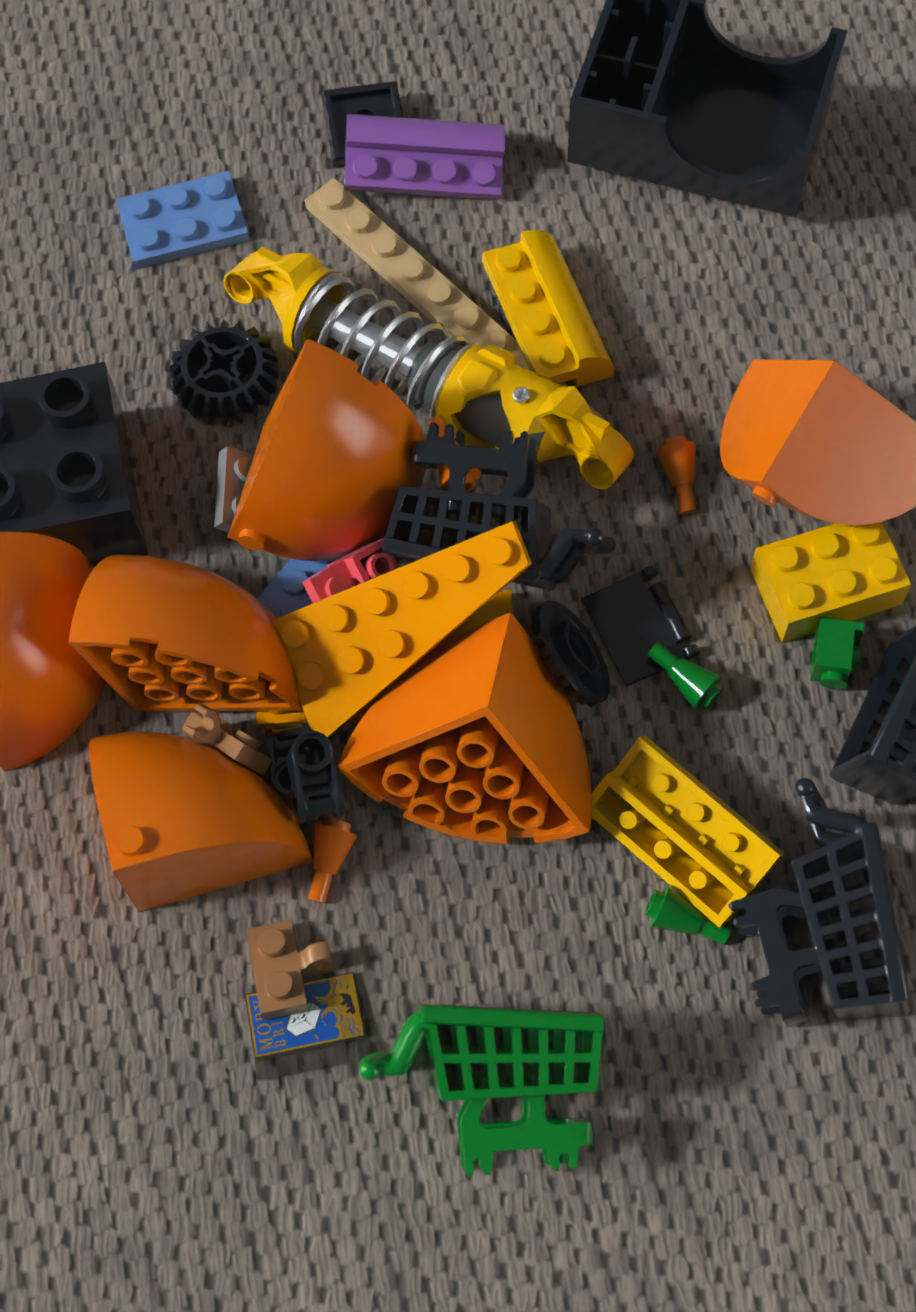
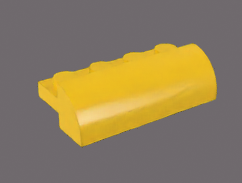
[482,230,614,387]
[591,735,784,928]

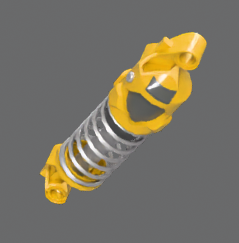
[223,246,634,489]

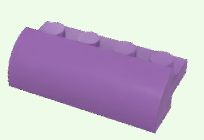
[344,114,505,200]

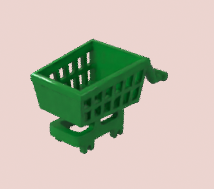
[359,1004,604,1177]

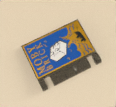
[244,972,369,1081]

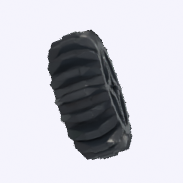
[169,319,280,427]

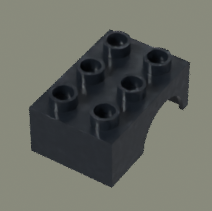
[567,0,848,217]
[0,362,148,566]

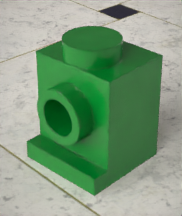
[810,617,865,690]

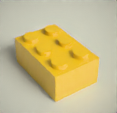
[750,522,911,643]

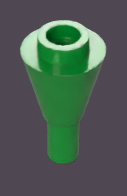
[648,642,724,710]
[644,885,731,945]

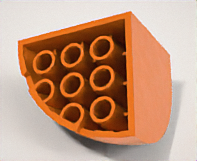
[227,339,427,561]
[720,359,916,525]
[0,532,106,772]
[68,555,303,712]
[337,612,592,844]
[89,731,313,912]

